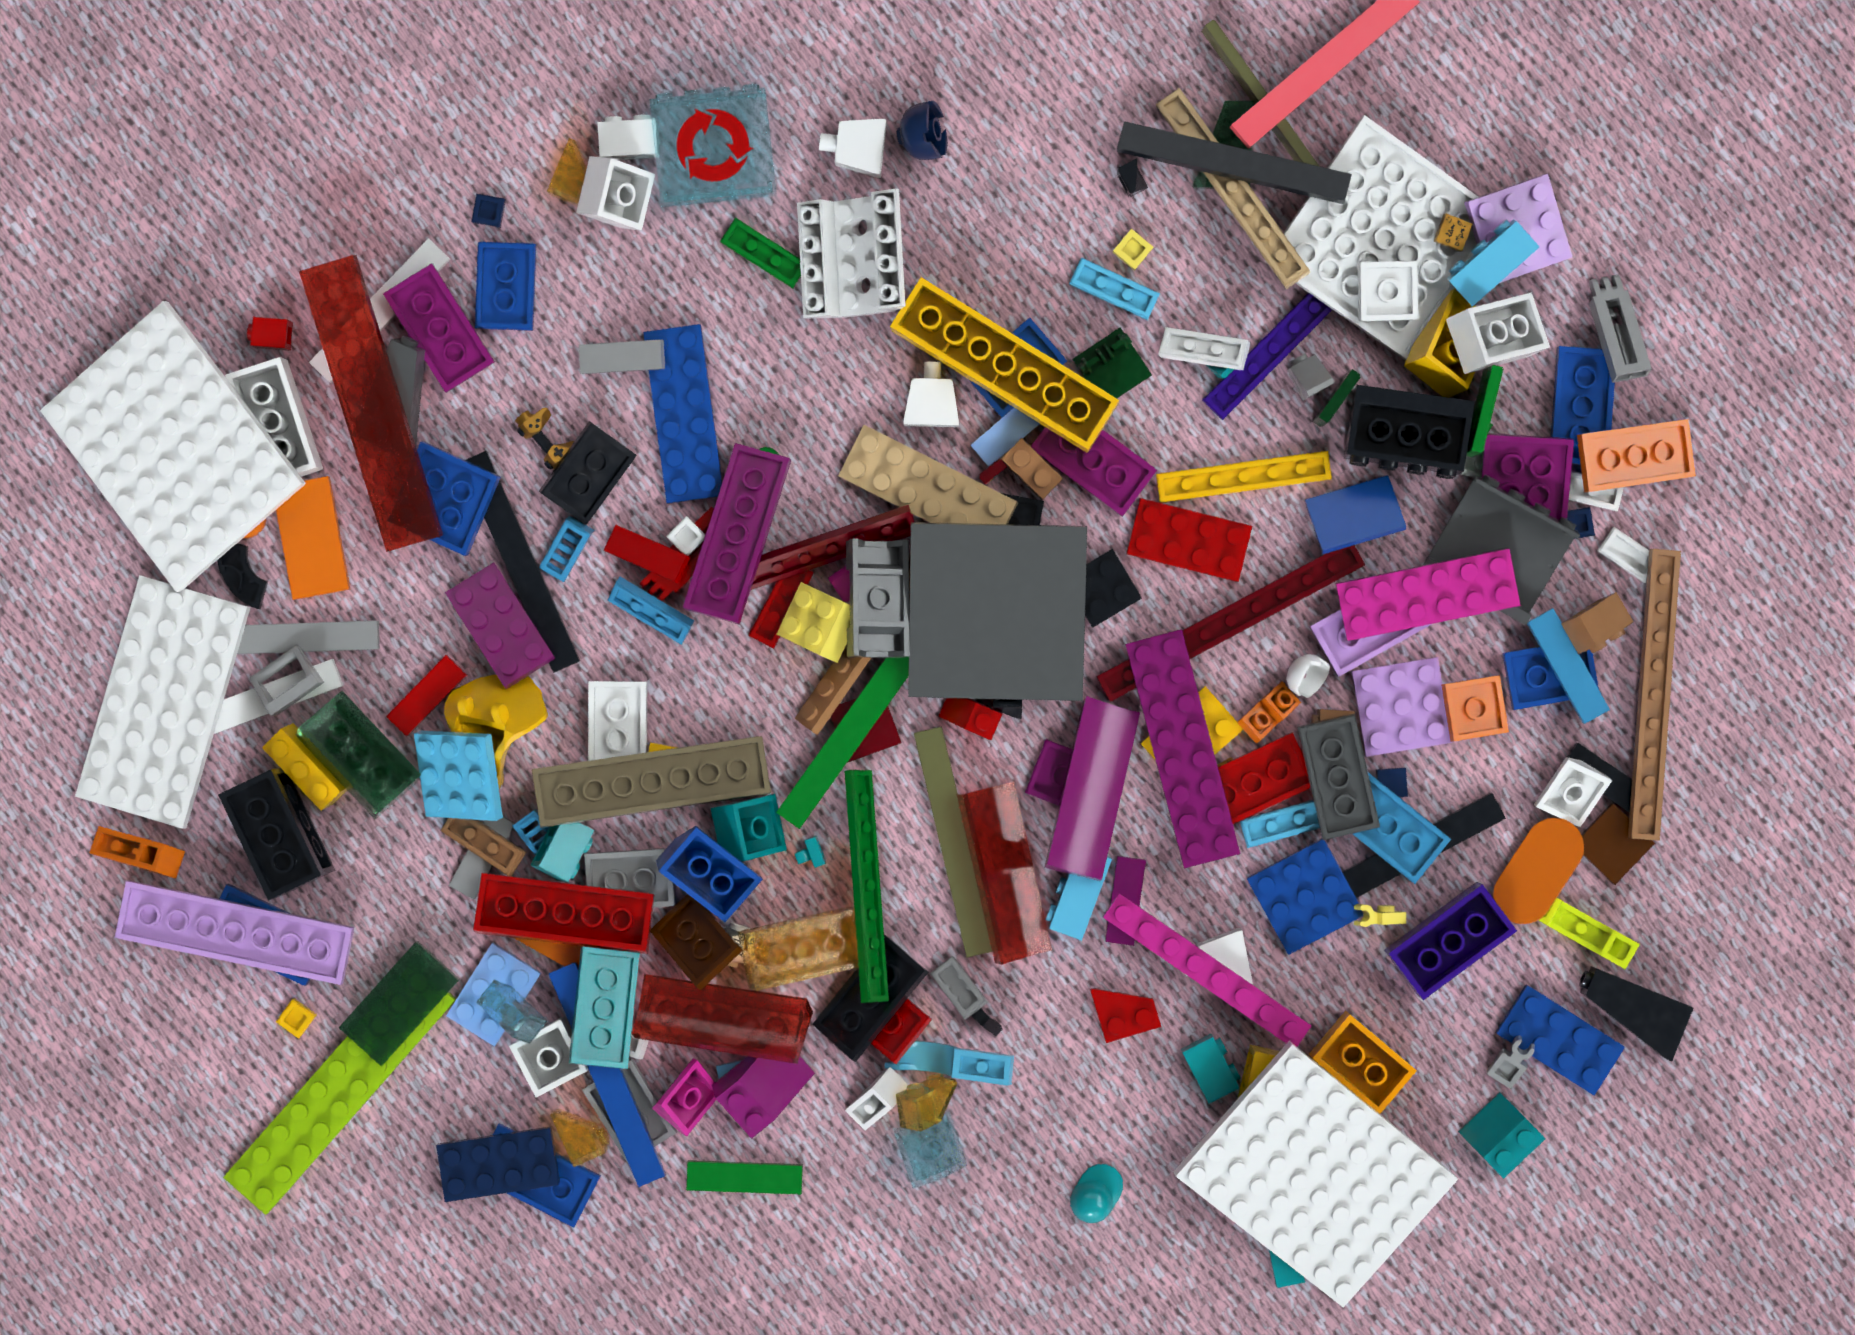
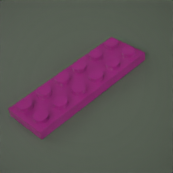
[683,443,791,625]

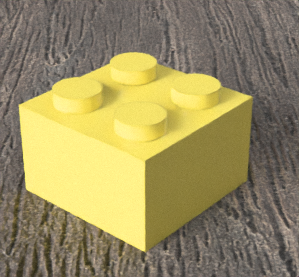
[777,582,850,663]

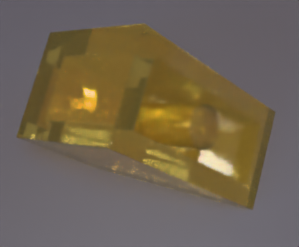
[547,138,587,207]
[550,1108,610,1167]

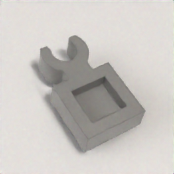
[1487,1035,1535,1089]

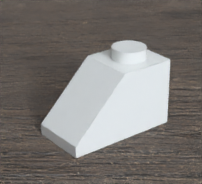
[845,1067,910,1130]

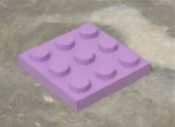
[1464,174,1572,283]
[1351,657,1452,757]

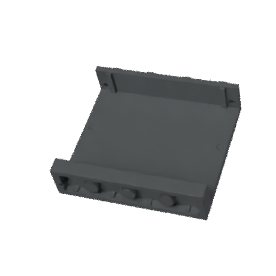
[1423,475,1580,625]

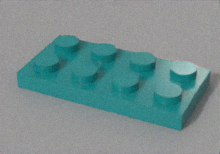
[569,946,640,1069]

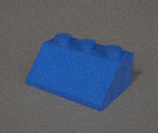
[656,826,763,922]

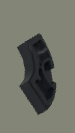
[217,543,268,609]

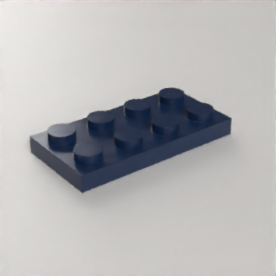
[436,1126,560,1202]

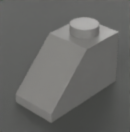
[1287,353,1335,401]

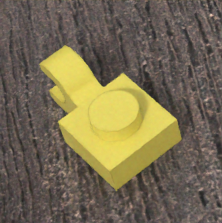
[1354,904,1406,927]

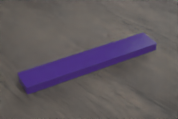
[1202,293,1333,420]

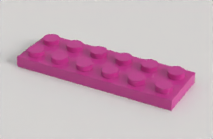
[1335,548,1521,641]

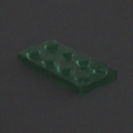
[339,941,460,1066]

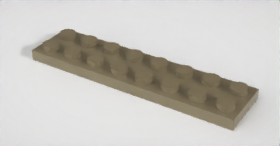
[532,736,771,828]

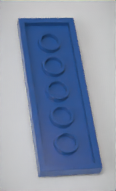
[643,324,723,504]

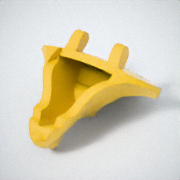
[444,674,548,790]

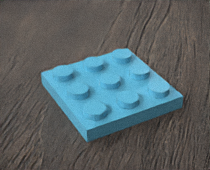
[414,730,503,821]

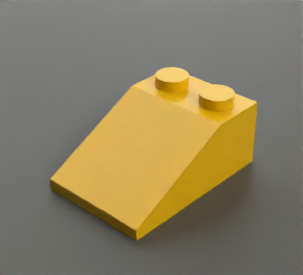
[1404,289,1476,398]

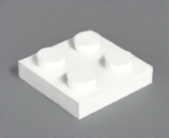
[1358,261,1419,321]

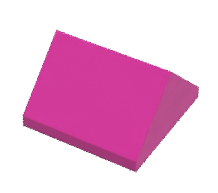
[652,1058,716,1136]

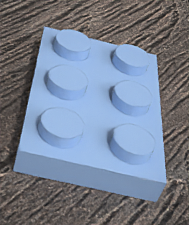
[446,942,541,1047]

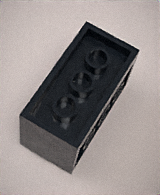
[1344,385,1475,479]
[218,768,336,901]

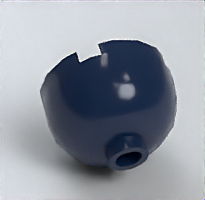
[896,101,948,160]

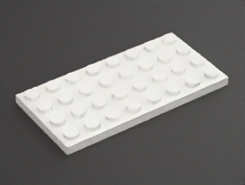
[75,575,251,829]

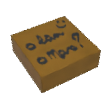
[1434,213,1473,252]

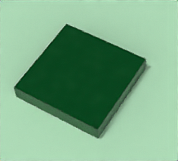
[1312,369,1361,427]

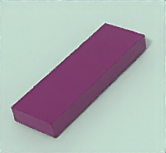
[1105,856,1146,946]

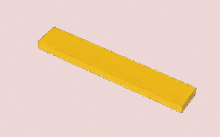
[1156,451,1332,503]

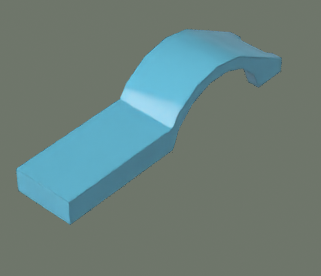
[884,1041,1014,1086]

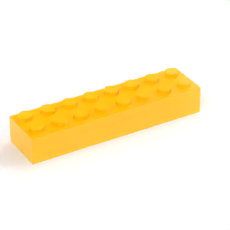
[890,277,1119,453]

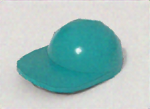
[1070,1164,1123,1223]

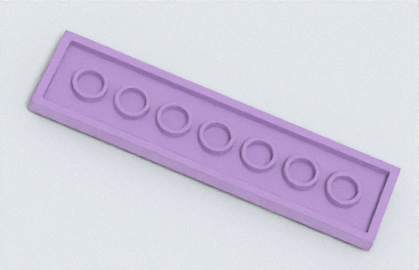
[115,880,355,985]

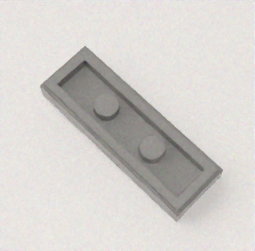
[579,340,665,374]
[449,816,515,900]

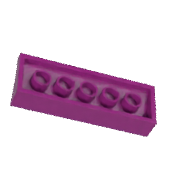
[1044,696,1140,881]

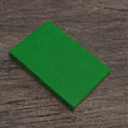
[1467,365,1504,457]

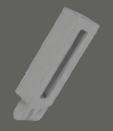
[1589,274,1652,383]

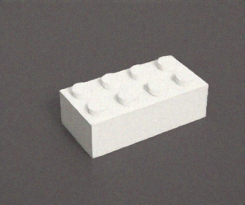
[225,357,323,477]

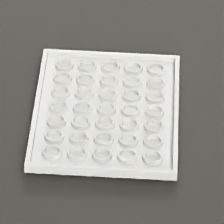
[40,301,306,592]
[1173,1041,1458,1308]

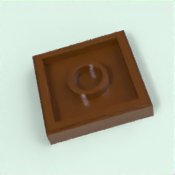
[1581,803,1655,885]

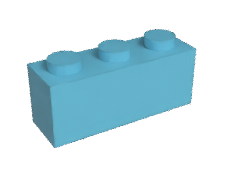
[1447,219,1539,307]
[1045,856,1112,941]

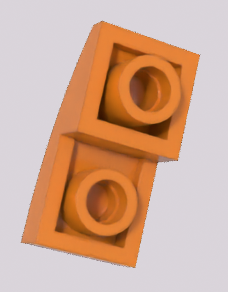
[1237,681,1301,743]

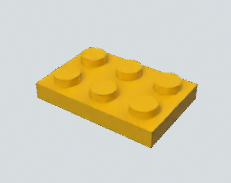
[1140,686,1243,759]

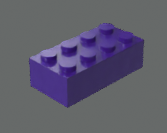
[1384,882,1517,1000]

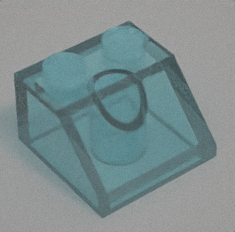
[894,1111,968,1189]

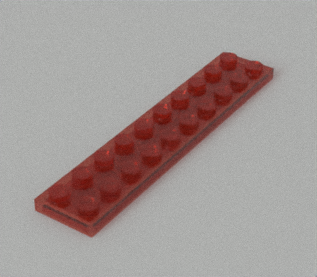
[299,255,443,552]

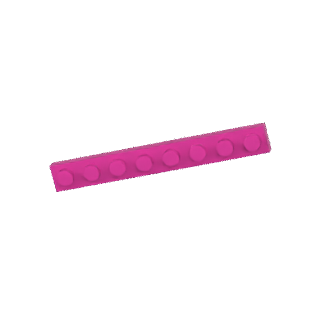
[1102,893,1311,1047]

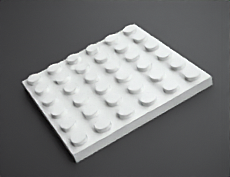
[1265,115,1478,360]

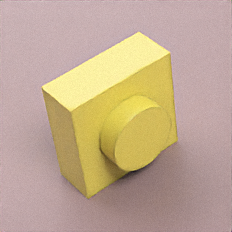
[1113,229,1154,271]

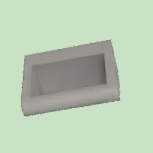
[250,645,324,716]

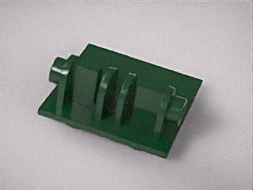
[1072,327,1152,398]

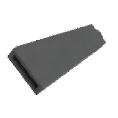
[353,336,425,459]

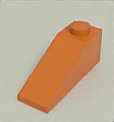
[89,826,185,879]

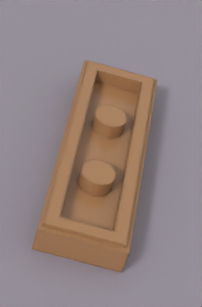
[440,818,526,877]

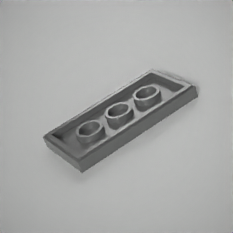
[1297,713,1380,840]

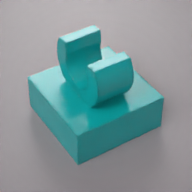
[794,835,826,868]

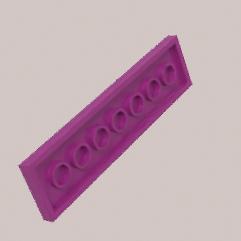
[1125,629,1240,869]

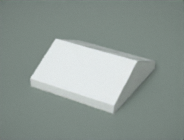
[1534,757,1612,827]

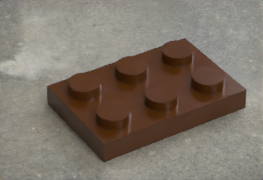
[650,894,743,990]

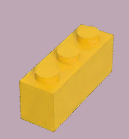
[262,723,352,811]

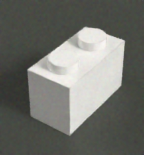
[597,115,660,160]

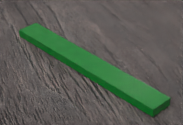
[776,657,909,829]
[844,770,889,1003]

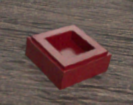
[978,459,1007,485]

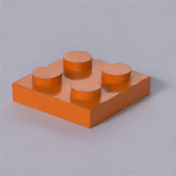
[1441,675,1509,742]

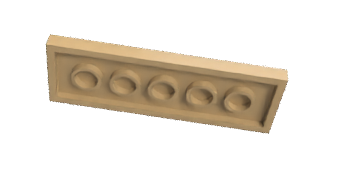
[838,425,1018,524]

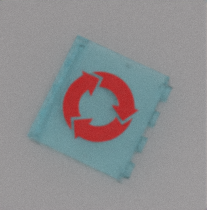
[649,84,777,208]

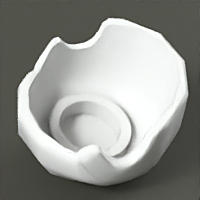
[1286,654,1330,698]

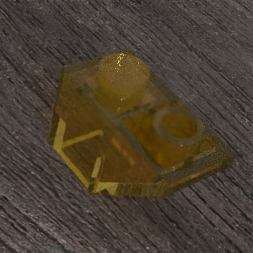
[896,1074,957,1131]

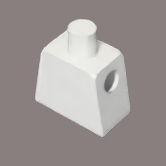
[819,119,887,178]
[904,362,959,427]
[1185,928,1253,985]

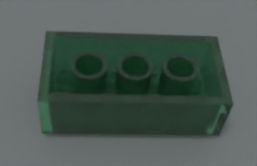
[296,691,421,820]

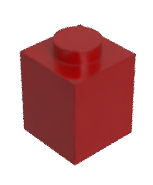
[247,317,293,351]

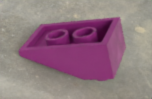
[711,1031,815,1139]

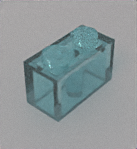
[476,979,547,1044]

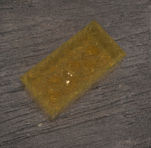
[737,907,859,991]

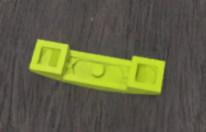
[1538,898,1640,970]

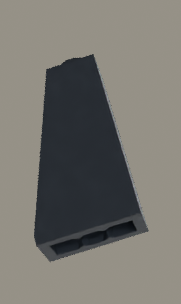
[1579,966,1694,1061]

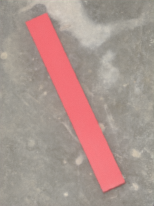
[1230,0,1420,149]

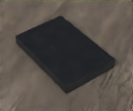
[539,421,637,525]

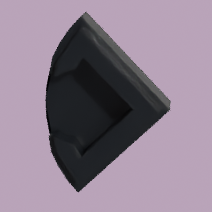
[971,1008,1003,1036]

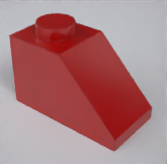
[938,698,1003,740]

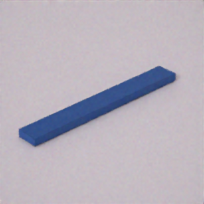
[549,962,666,1187]

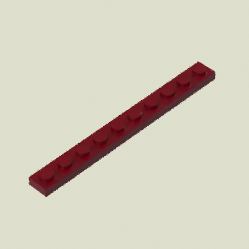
[1096,545,1365,702]

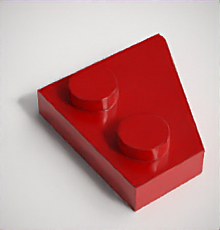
[1090,988,1161,1043]

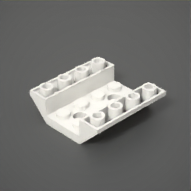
[797,188,905,319]

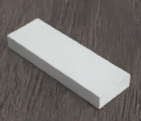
[1158,327,1250,370]

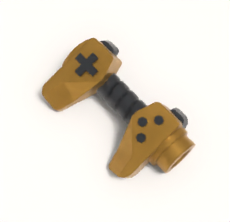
[515,408,574,470]

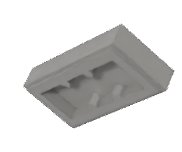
[930,956,988,1020]

